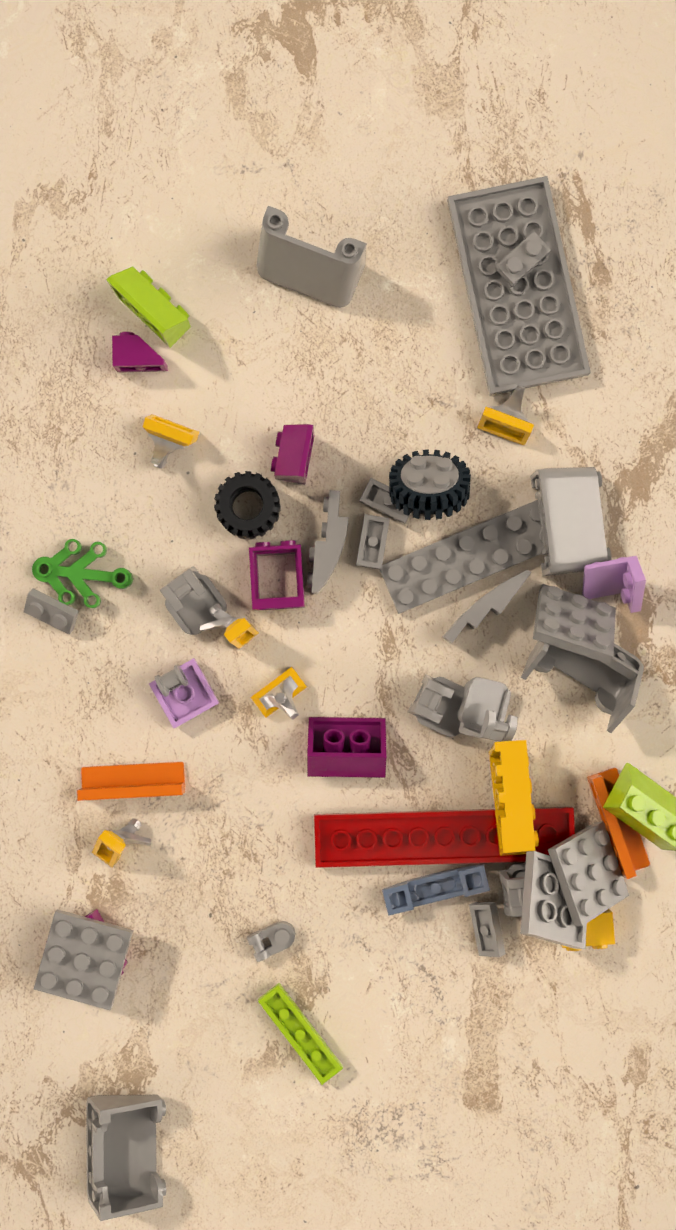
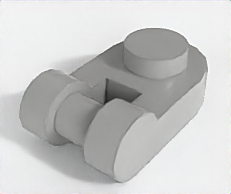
[246,921,296,962]

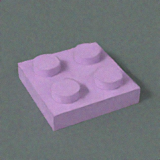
[149,658,220,728]

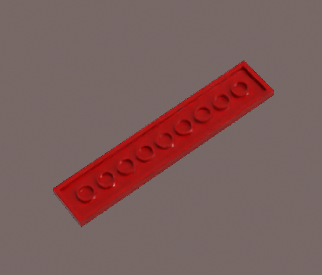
[314,807,575,868]

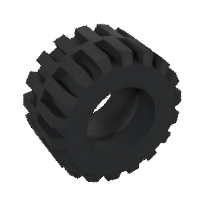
[214,471,281,539]

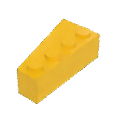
[488,740,539,856]

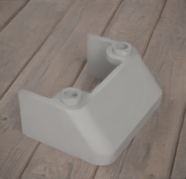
[521,641,644,733]

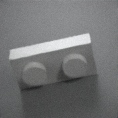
[495,231,551,287]
[359,478,409,524]
[356,514,390,569]
[24,588,79,634]
[469,902,506,957]

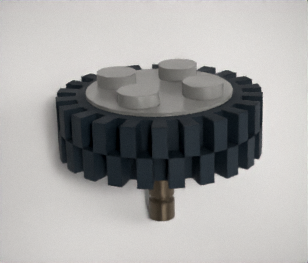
[389,449,471,520]

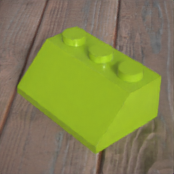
[106,266,191,348]
[603,763,676,851]

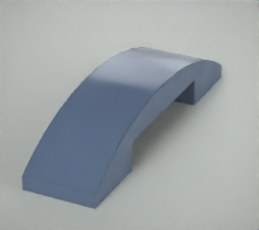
[382,864,490,916]

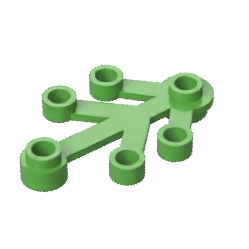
[32,539,133,608]

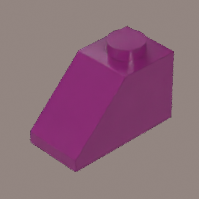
[112,332,168,373]

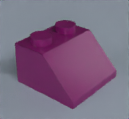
[271,424,315,485]

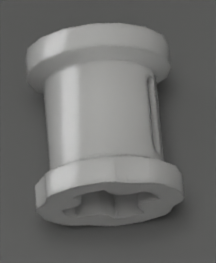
[155,664,189,697]

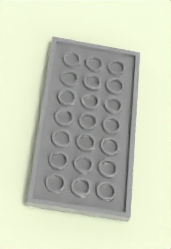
[447,176,591,396]

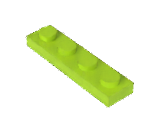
[258,983,343,1085]

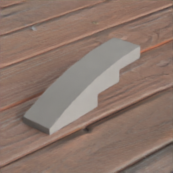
[442,570,531,643]

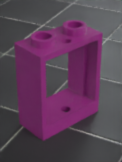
[249,540,305,611]

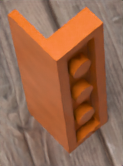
[77,762,185,801]
[587,768,650,879]

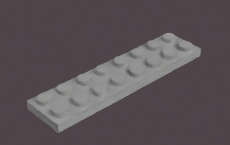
[379,500,544,614]

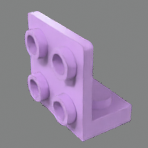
[582,556,646,613]

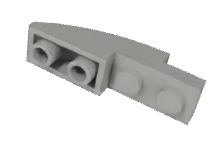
[307,490,348,594]

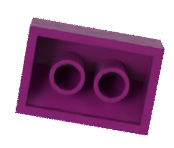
[307,717,387,778]

